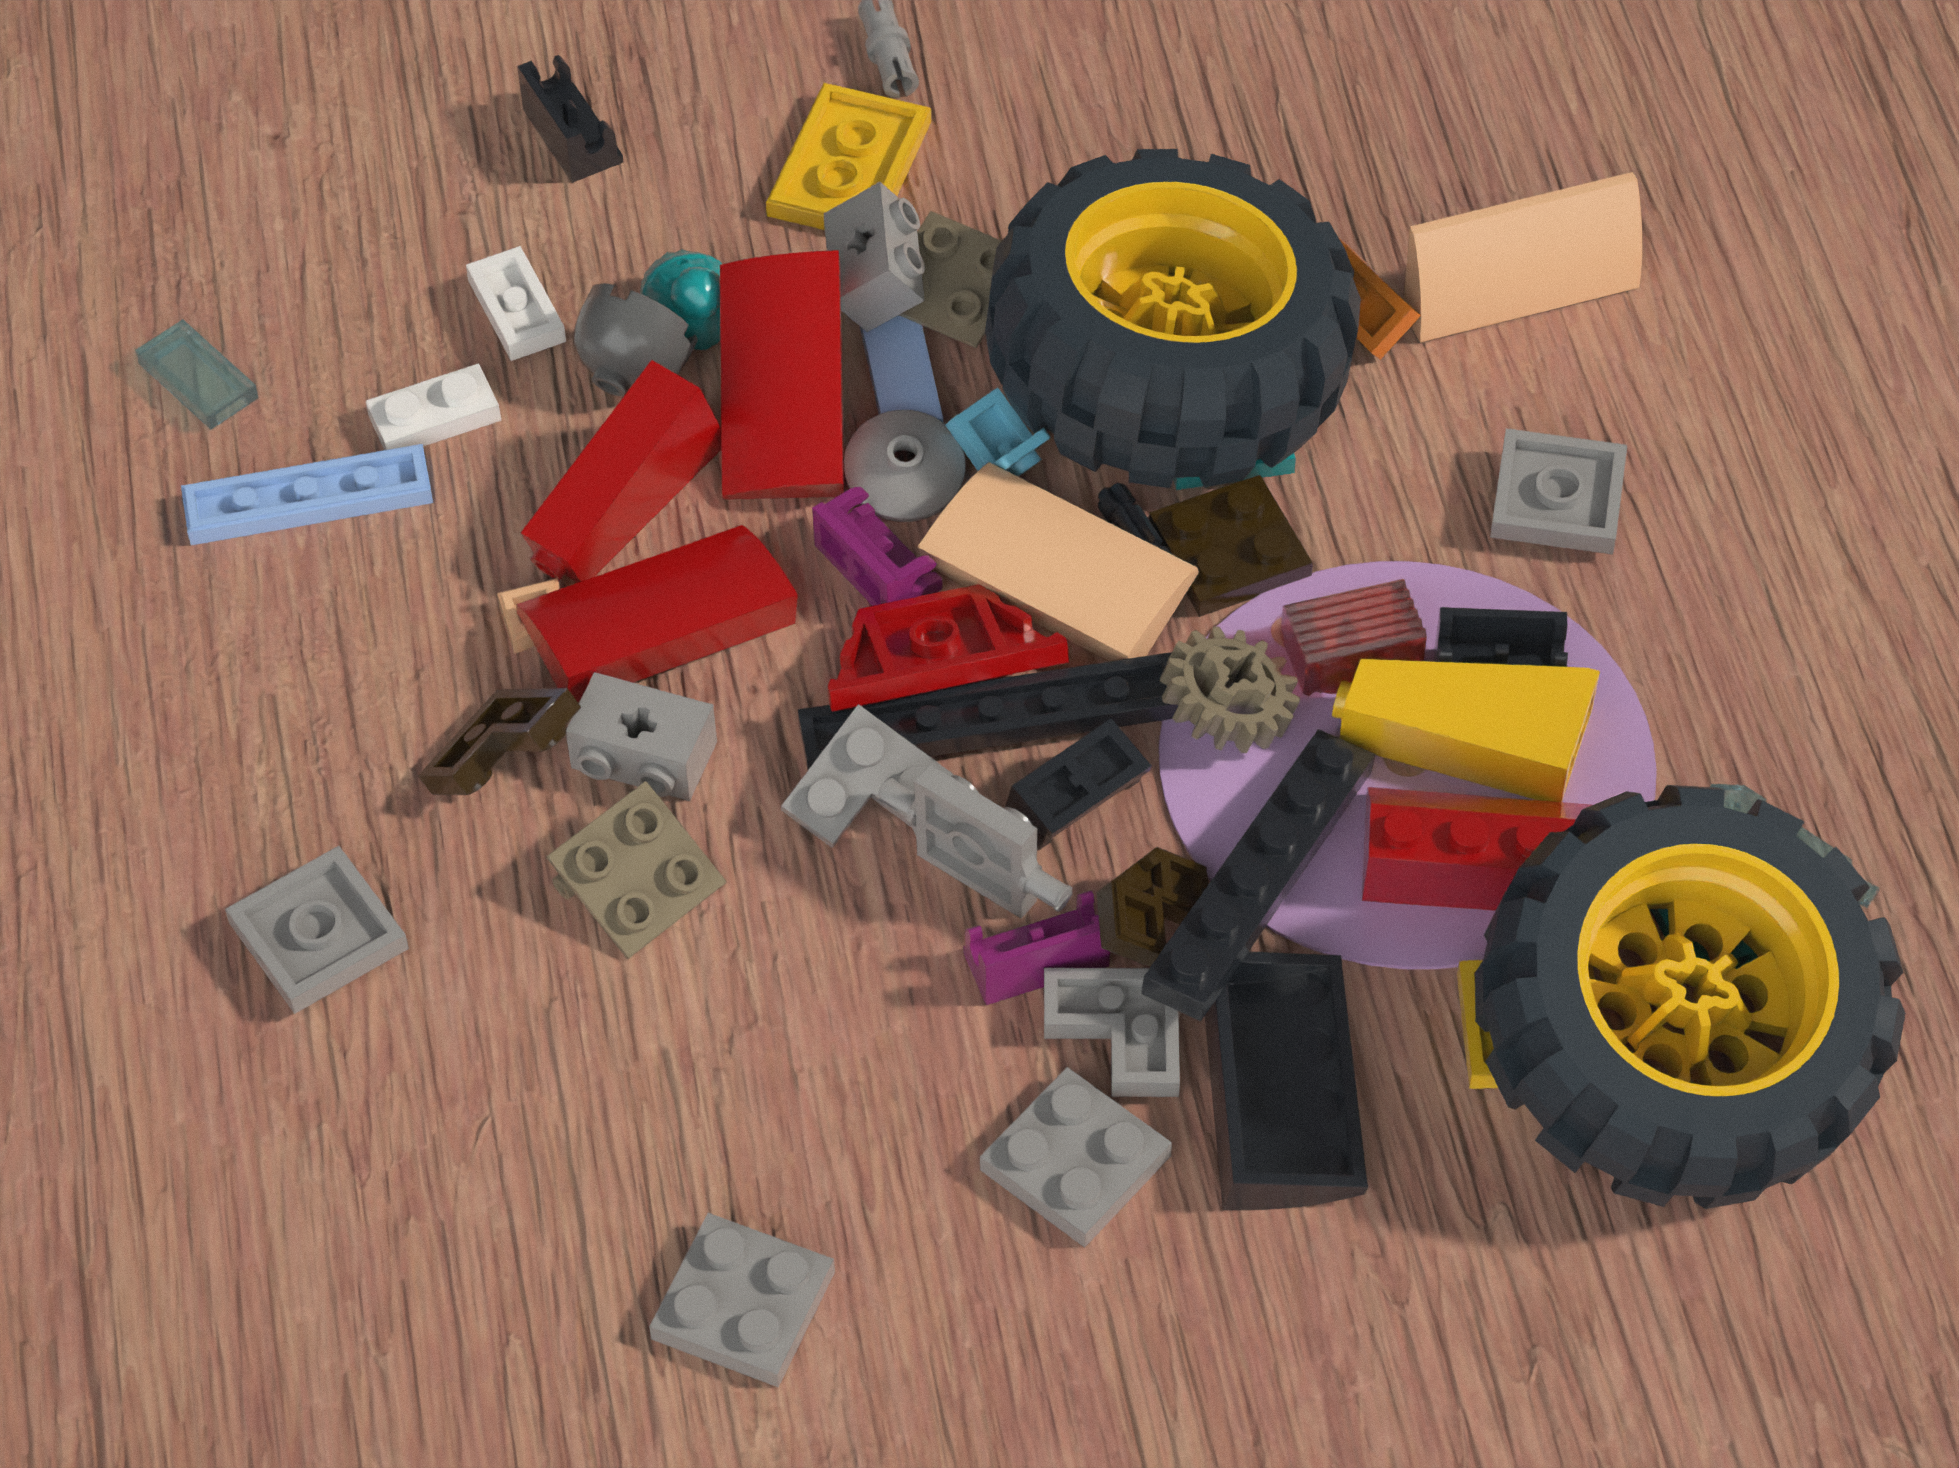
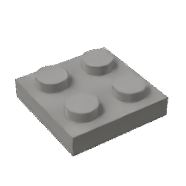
[1490,428,1627,555]
[225,846,409,1014]
[980,1067,1172,1248]
[649,1213,835,1387]

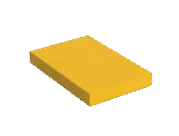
[766,83,931,230]

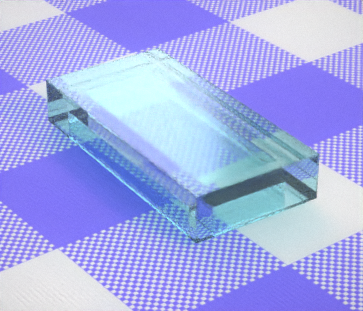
[135,319,258,430]

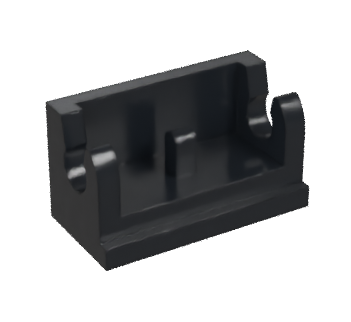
[517,55,624,183]
[1434,607,1568,667]
[1005,719,1152,851]

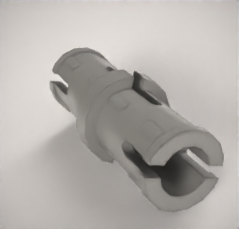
[858,0,919,98]

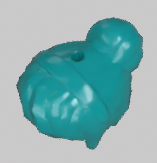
[640,249,722,350]

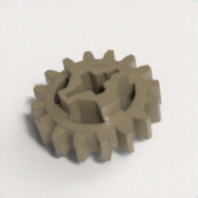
[1160,627,1300,753]

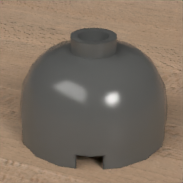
[574,283,698,396]

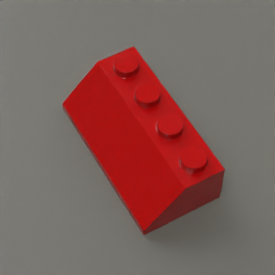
[1362,787,1592,911]

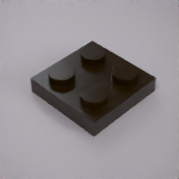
[1149,475,1313,617]

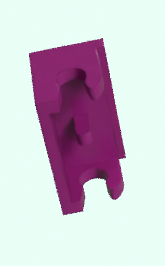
[812,486,943,606]
[963,890,1110,1005]

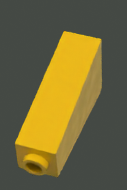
[1332,659,1600,802]

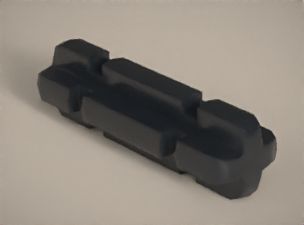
[1098,482,1172,555]

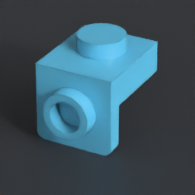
[945,387,1051,477]

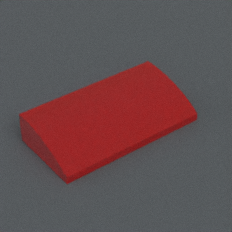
[720,250,844,500]
[516,525,798,702]

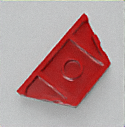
[827,584,1069,712]

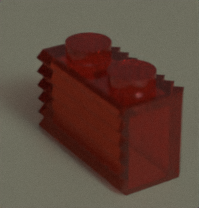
[1280,579,1427,696]

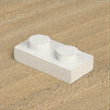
[466,246,566,361]
[366,363,501,450]

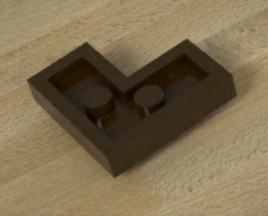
[418,688,581,795]

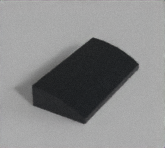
[1205,952,1368,1211]

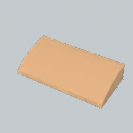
[1404,172,1642,343]
[918,462,1199,661]

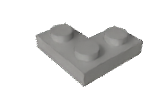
[781,704,954,848]
[1044,968,1180,1097]

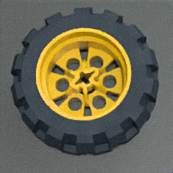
[985,149,1361,488]
[1475,785,1906,1209]

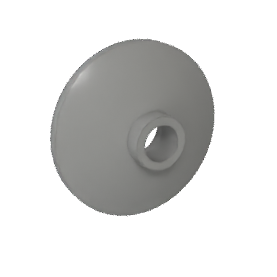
[844,410,965,522]

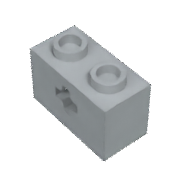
[823,182,925,332]
[566,672,717,801]

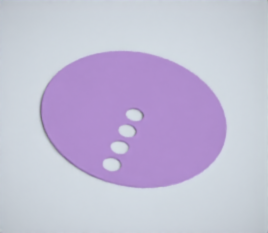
[1159,561,1657,969]

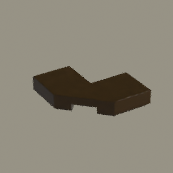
[1096,847,1209,967]

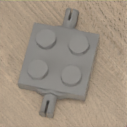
[877,764,1073,919]

